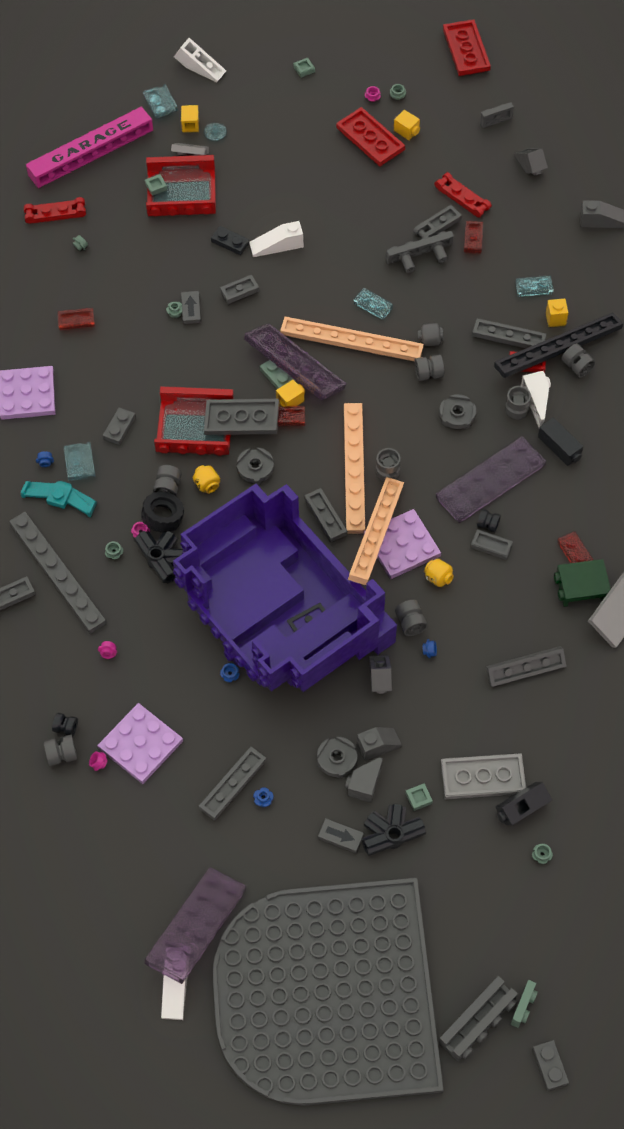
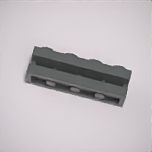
[439,976,518,1061]

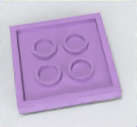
[0,366,56,420]
[364,509,441,579]
[97,703,183,784]

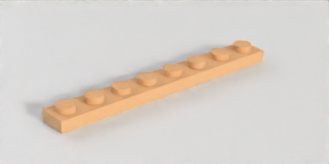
[280,317,424,361]
[344,403,365,534]
[348,477,404,585]

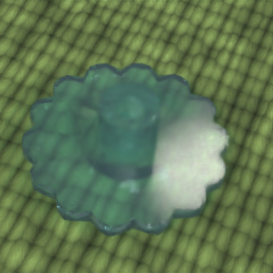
[204,123,227,141]

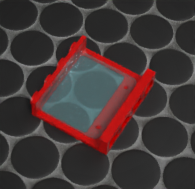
[146,155,216,216]
[154,387,234,456]

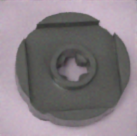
[439,394,476,429]
[237,448,274,485]
[317,737,357,778]

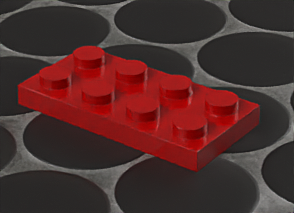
[443,19,491,76]
[336,107,405,166]

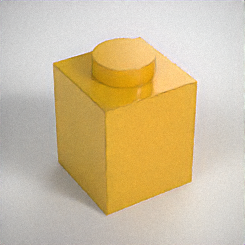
[181,105,199,132]
[393,110,420,140]
[546,299,568,327]
[276,379,305,412]

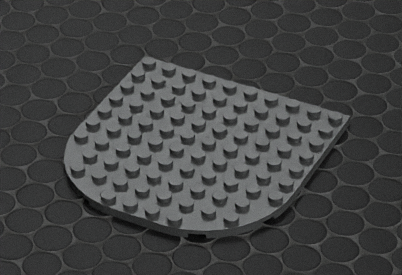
[213,878,444,1105]

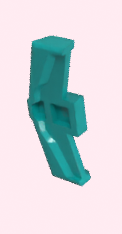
[21,481,97,517]

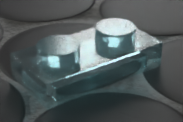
[515,276,553,297]
[354,288,393,320]

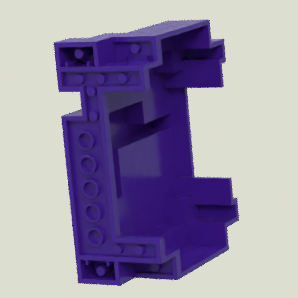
[173,484,397,692]

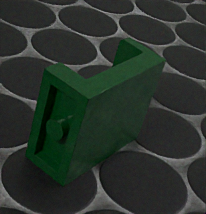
[554,559,611,607]

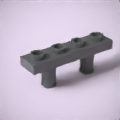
[385,231,454,273]

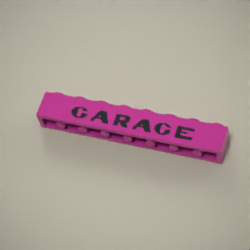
[26,106,153,188]

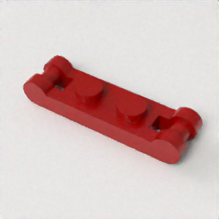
[434,172,492,218]
[24,197,86,224]

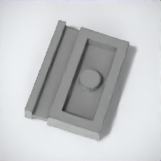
[171,143,209,156]

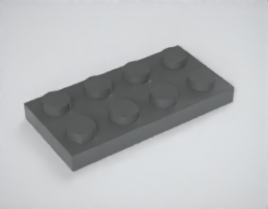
[203,399,280,435]

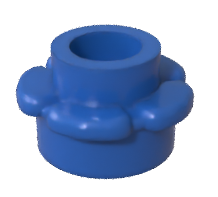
[36,452,54,467]
[423,639,437,658]
[220,663,240,682]
[253,788,274,807]

